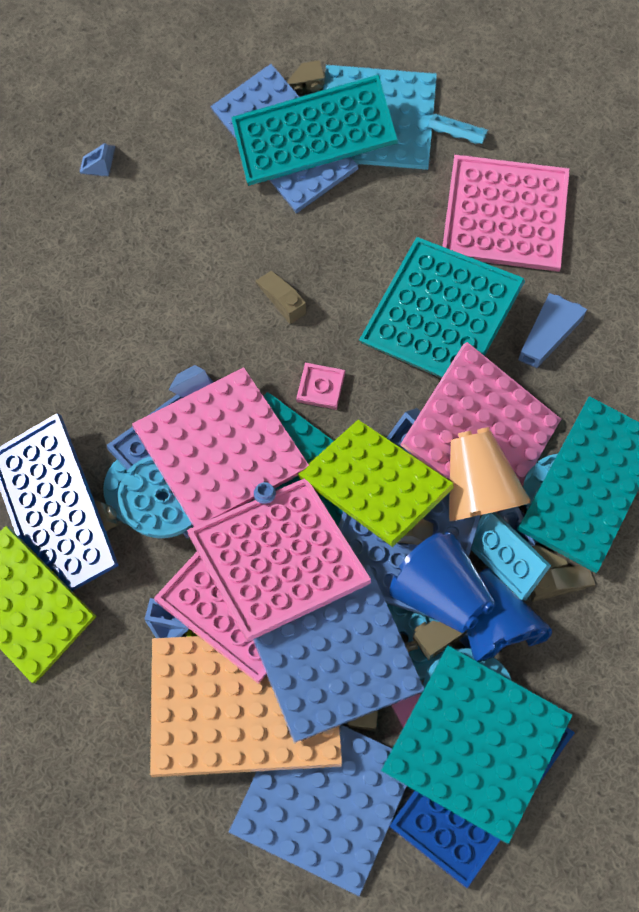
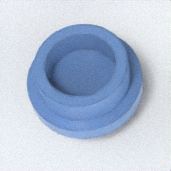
[254,482,276,504]

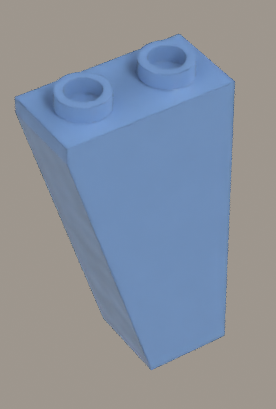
[518,293,587,368]

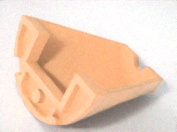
[449,427,531,521]

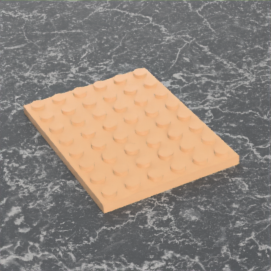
[150,636,342,777]

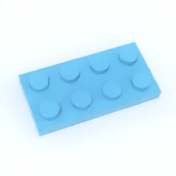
[471,512,551,600]

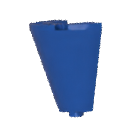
[389,531,496,633]
[467,568,552,662]

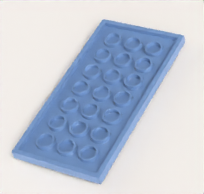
[211,64,358,213]

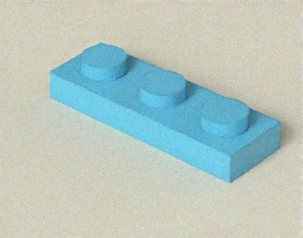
[428,113,488,144]

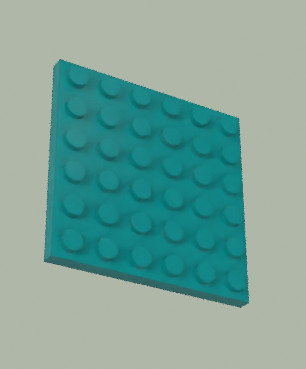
[359,237,525,378]
[381,646,572,844]

